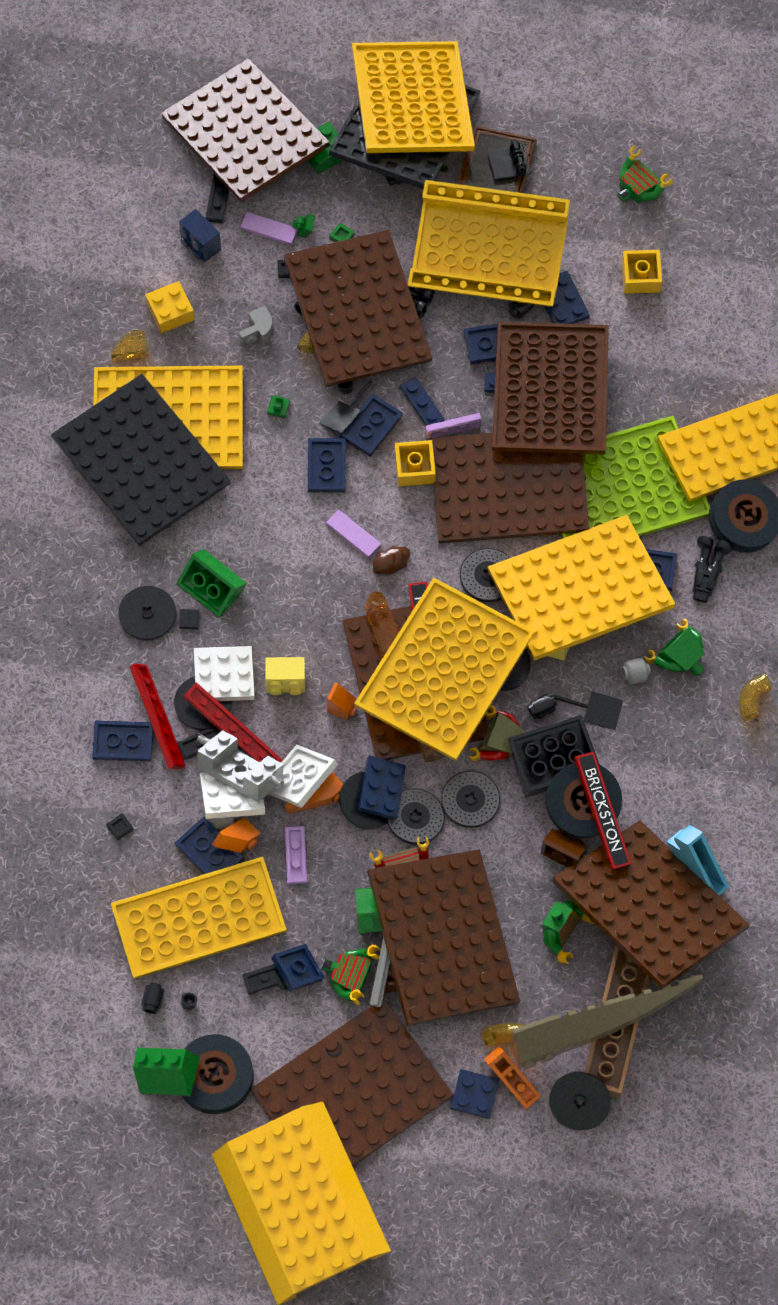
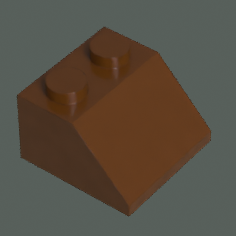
[540,828,587,868]

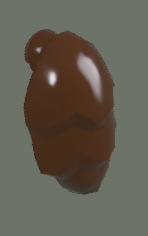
[373,546,410,574]

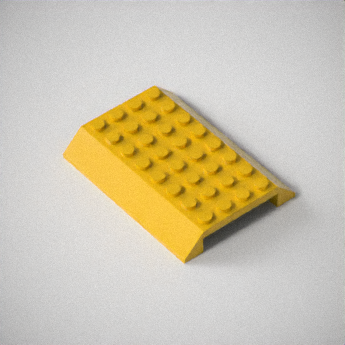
[408,180,570,307]
[212,1102,391,1305]

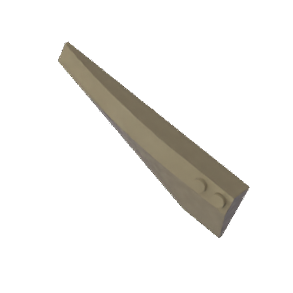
[510,974,703,1069]

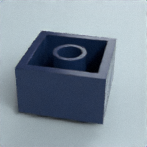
[179,209,221,262]

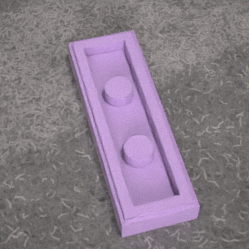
[241,212,298,246]
[425,413,481,439]
[326,509,381,559]
[285,826,307,885]

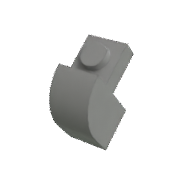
[239,305,272,345]

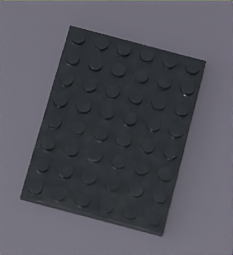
[329,85,481,189]
[51,374,231,546]

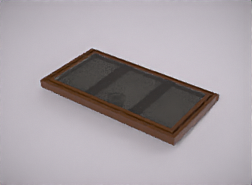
[457,126,537,193]

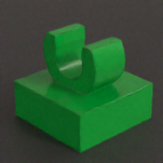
[292,214,315,238]
[329,223,355,242]
[267,395,290,418]

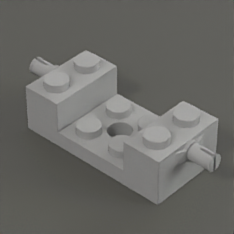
[197,730,284,802]

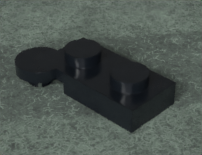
[242,964,288,995]

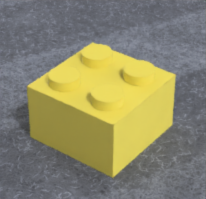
[266,657,305,696]

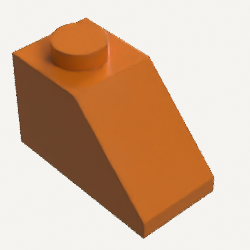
[327,682,358,721]
[212,817,261,853]

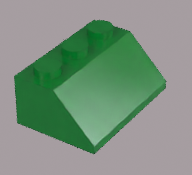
[176,549,247,617]
[355,888,382,933]
[133,1047,200,1096]

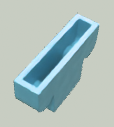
[667,825,729,896]

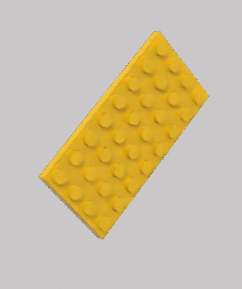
[657,393,778,502]
[111,856,287,979]

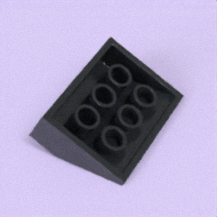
[508,715,600,798]

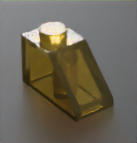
[111,330,149,363]

